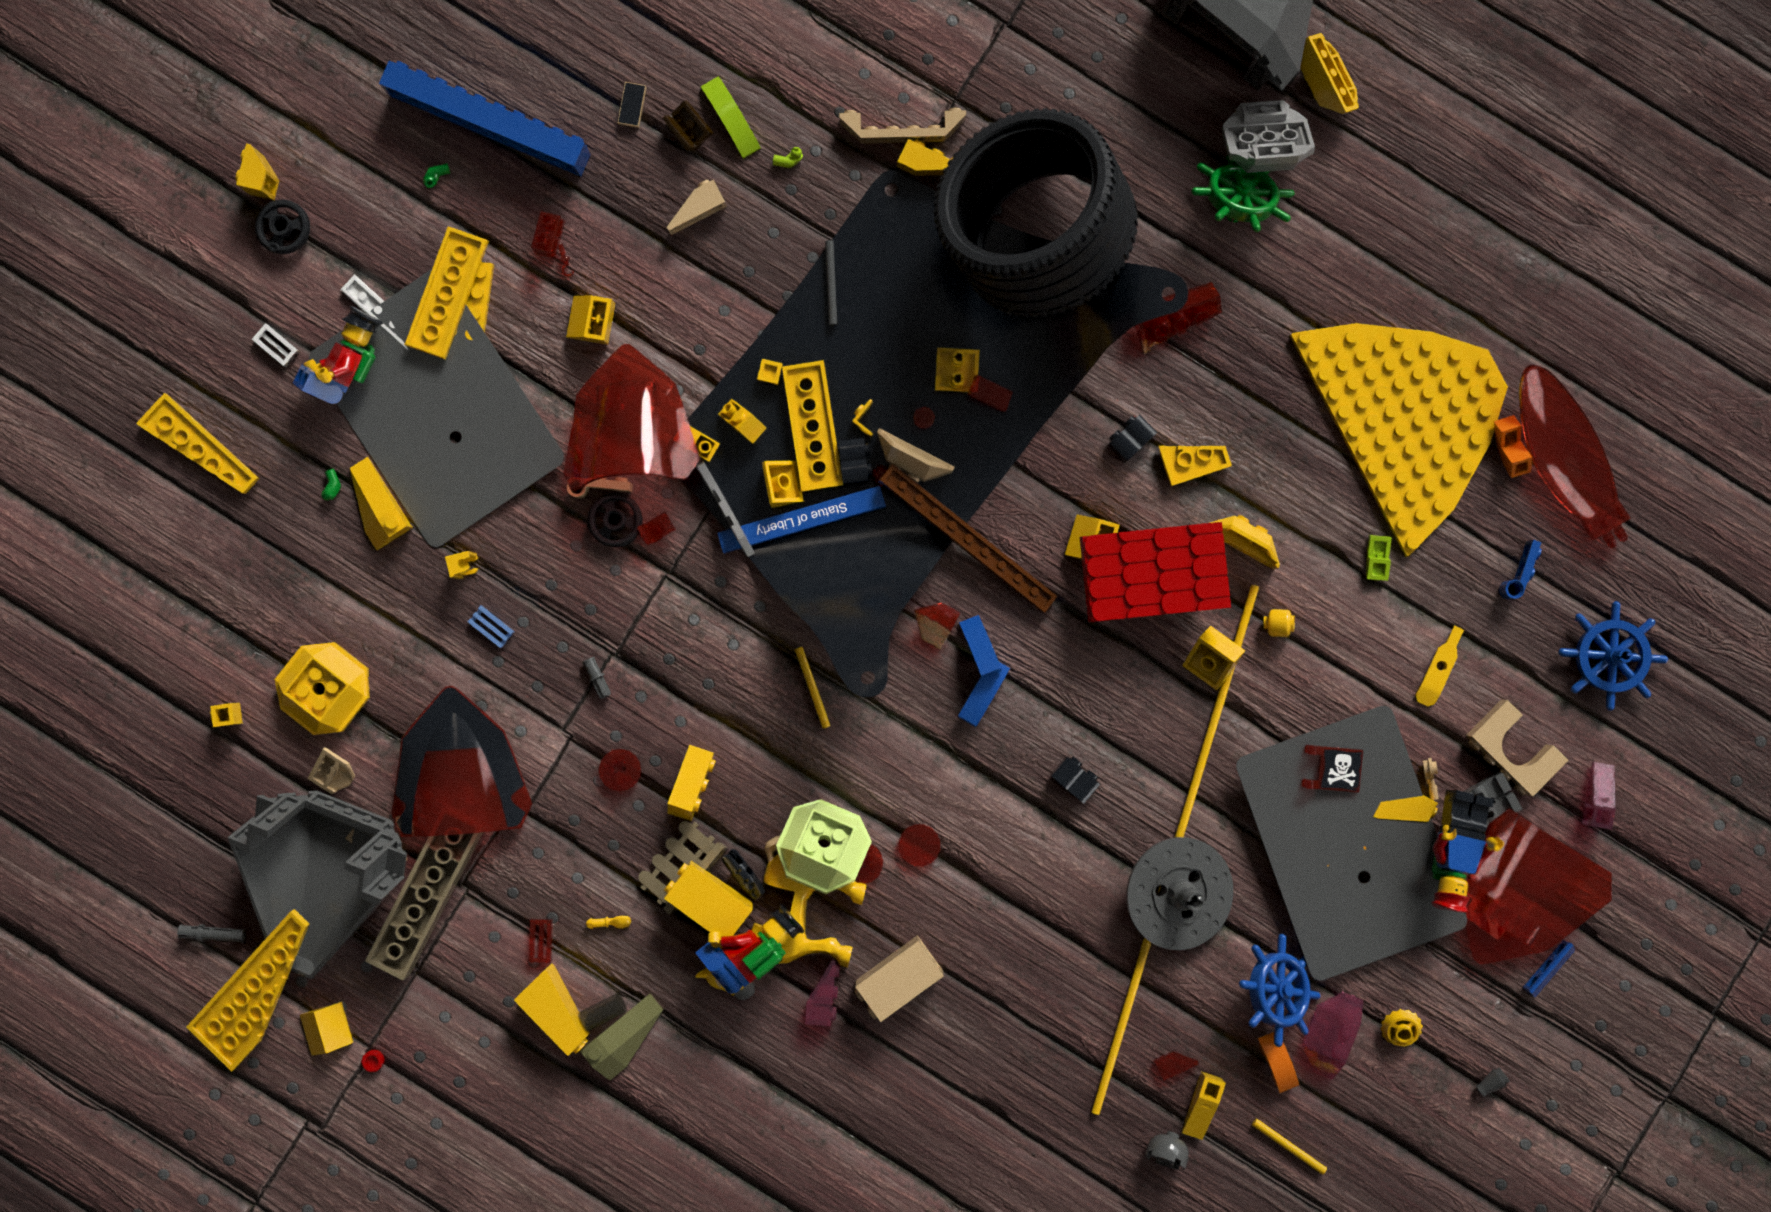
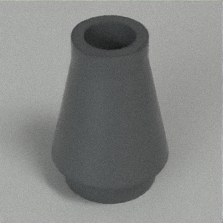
[1476,1067,1510,1097]

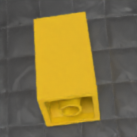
[664,861,753,937]
[514,964,590,1056]

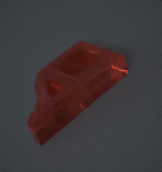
[1154,1051,1199,1080]

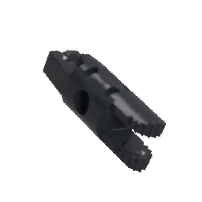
[721,848,766,900]

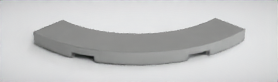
[695,458,755,557]

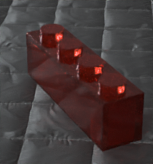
[1135,282,1222,354]

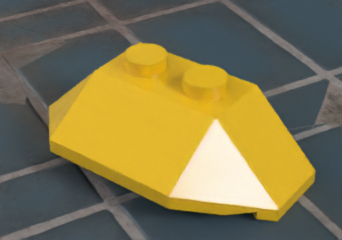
[1300,33,1359,114]
[1210,515,1280,570]

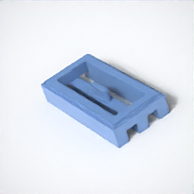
[468,605,515,648]

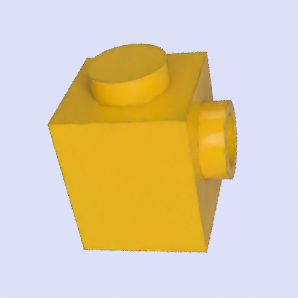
[210,703,243,727]

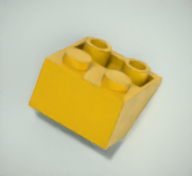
[235,144,279,201]
[566,295,615,345]
[1064,514,1120,560]

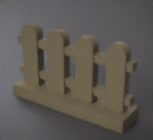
[639,821,728,914]

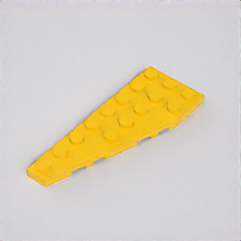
[186,909,310,1072]

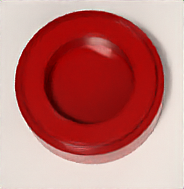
[361,1050,385,1072]

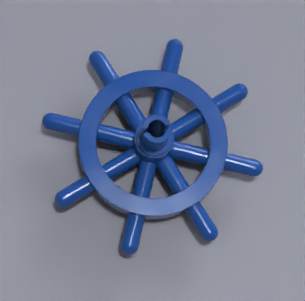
[1558,601,1668,711]
[1239,934,1321,1047]

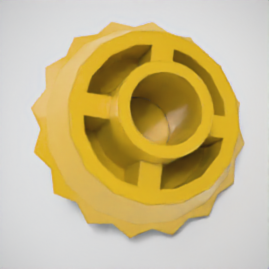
[1380,1009,1423,1047]

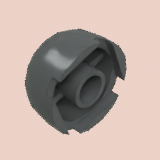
[1144,1131,1189,1170]

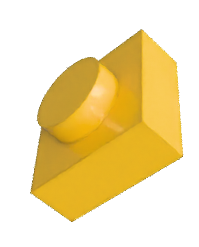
[757,359,783,385]

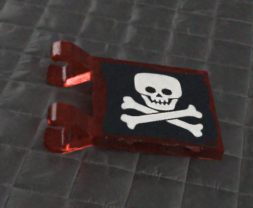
[1301,745,1363,792]

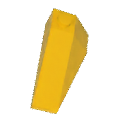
[350,457,413,550]

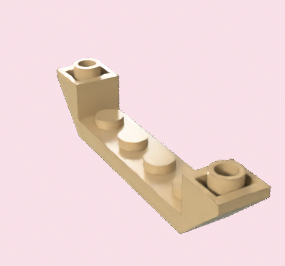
[839,108,966,144]

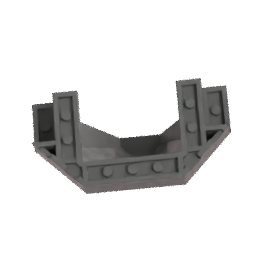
[1162,0,1313,91]
[227,791,407,979]

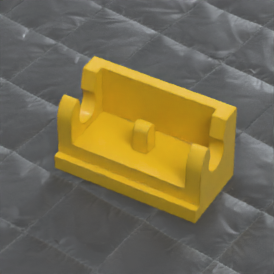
[445,551,478,579]

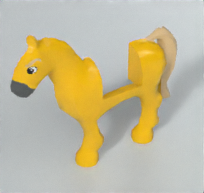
[696,835,867,1000]

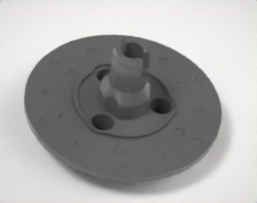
[1126,837,1233,950]

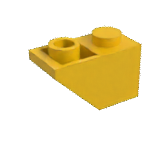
[718,398,766,443]
[673,422,720,462]

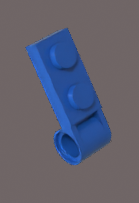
[1499,540,1542,600]

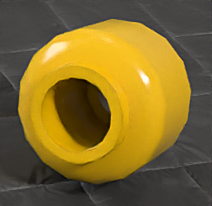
[1264,609,1295,637]

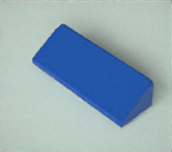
[1523,940,1575,998]

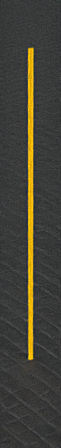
[1091,584,1259,1115]

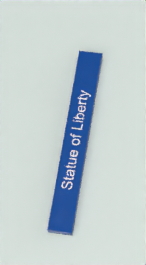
[718,486,886,554]

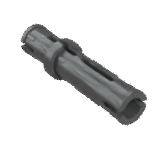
[177,924,246,943]

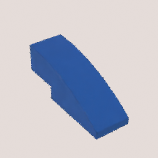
[959,615,1002,679]
[957,662,1010,727]

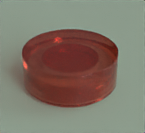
[913,407,935,429]

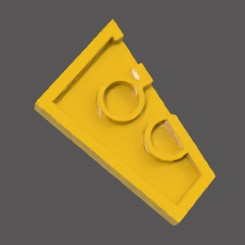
[1158,446,1232,486]

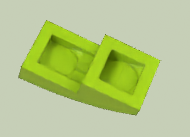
[1366,535,1392,581]

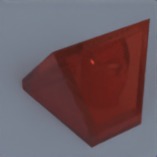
[914,603,960,649]

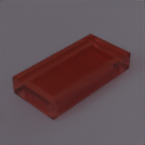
[967,375,1013,412]

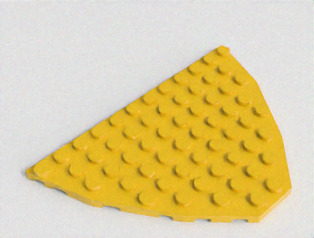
[1289,323,1508,557]

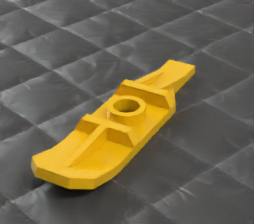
[1415,625,1464,706]

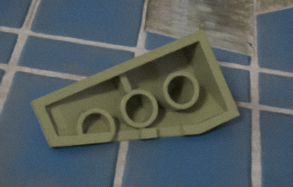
[580,993,663,1080]

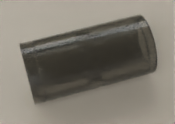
[579,992,627,1031]

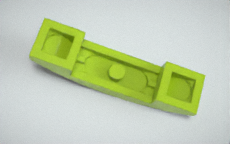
[701,76,761,159]

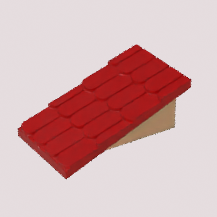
[1079,522,1231,622]

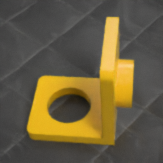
[852,399,873,438]

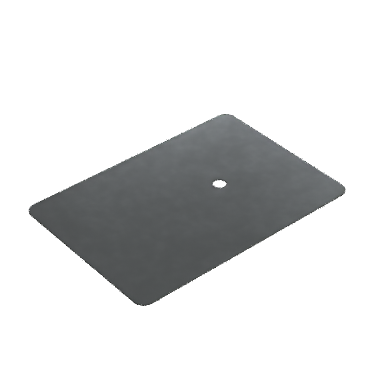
[309,269,564,547]
[1236,706,1467,981]

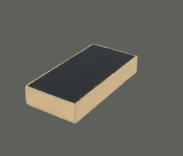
[618,82,647,128]

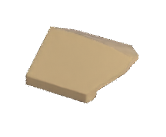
[308,747,355,794]

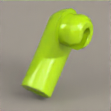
[773,147,803,168]

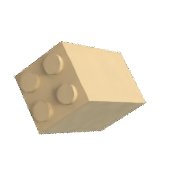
[855,935,944,1022]

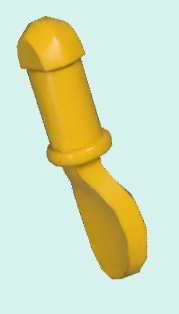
[586,916,631,929]

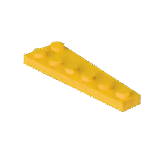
[136,393,260,494]

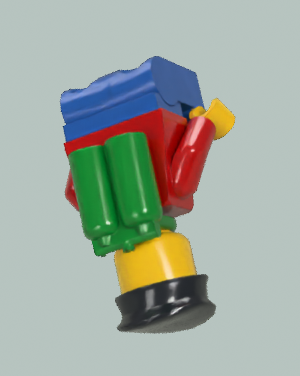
[292,306,383,404]
[696,905,804,994]

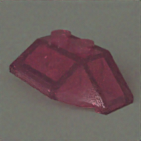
[1302,992,1363,1079]

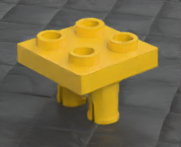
[935,348,980,393]

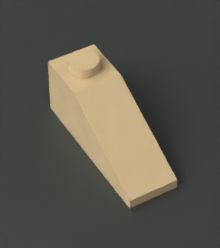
[667,180,727,235]

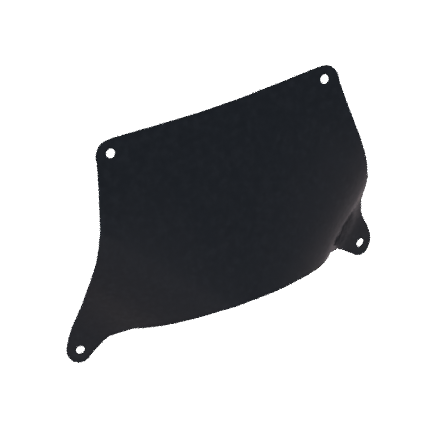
[664,170,1188,697]

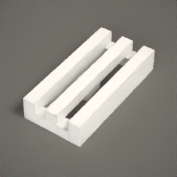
[252,323,300,367]

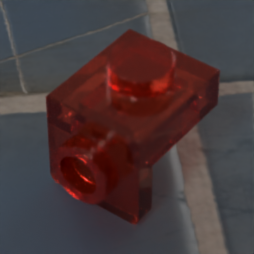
[637,512,676,545]

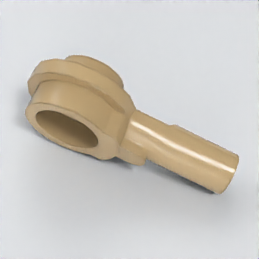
[1423,758,1439,800]

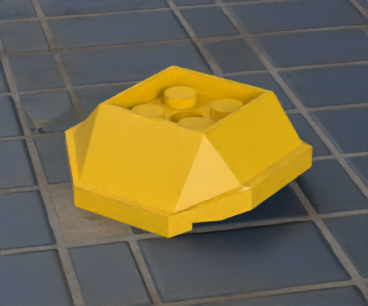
[274,642,370,735]

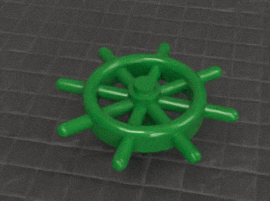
[1191,155,1295,232]

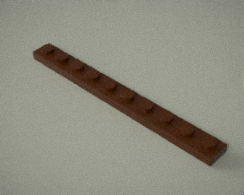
[878,464,1057,613]

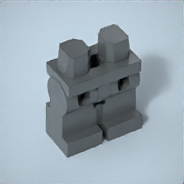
[1463,772,1522,827]

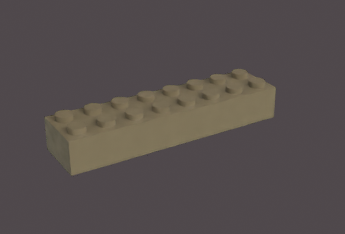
[365,806,487,980]

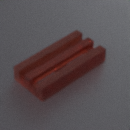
[529,919,553,963]

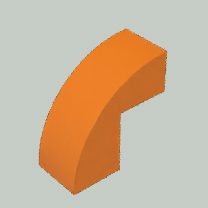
[1494,415,1532,478]
[1258,1032,1299,1093]

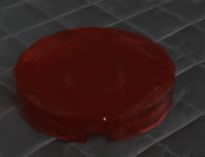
[899,824,940,866]

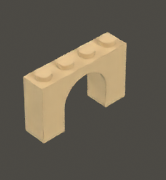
[1466,700,1568,797]

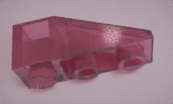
[1582,761,1616,830]
[805,958,840,1026]

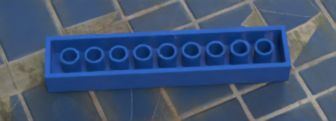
[379,61,591,177]

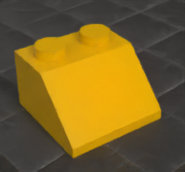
[1182,626,1245,690]

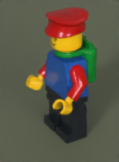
[1431,790,1504,913]

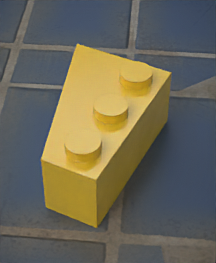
[667,745,716,822]

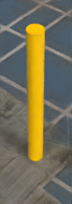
[795,646,831,729]
[1252,1118,1327,1175]

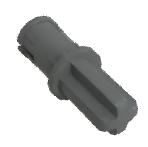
[582,657,611,699]

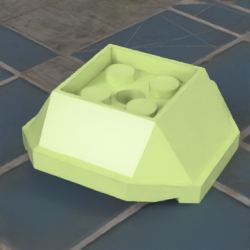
[776,799,872,894]

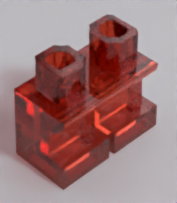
[531,211,565,259]

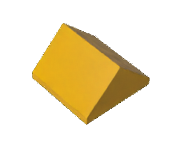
[762,461,804,508]
[300,1002,353,1055]

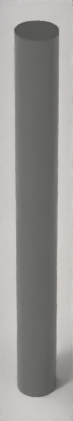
[825,240,837,325]

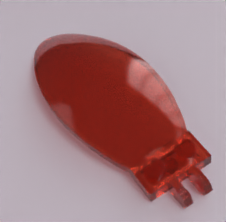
[1519,365,1631,549]

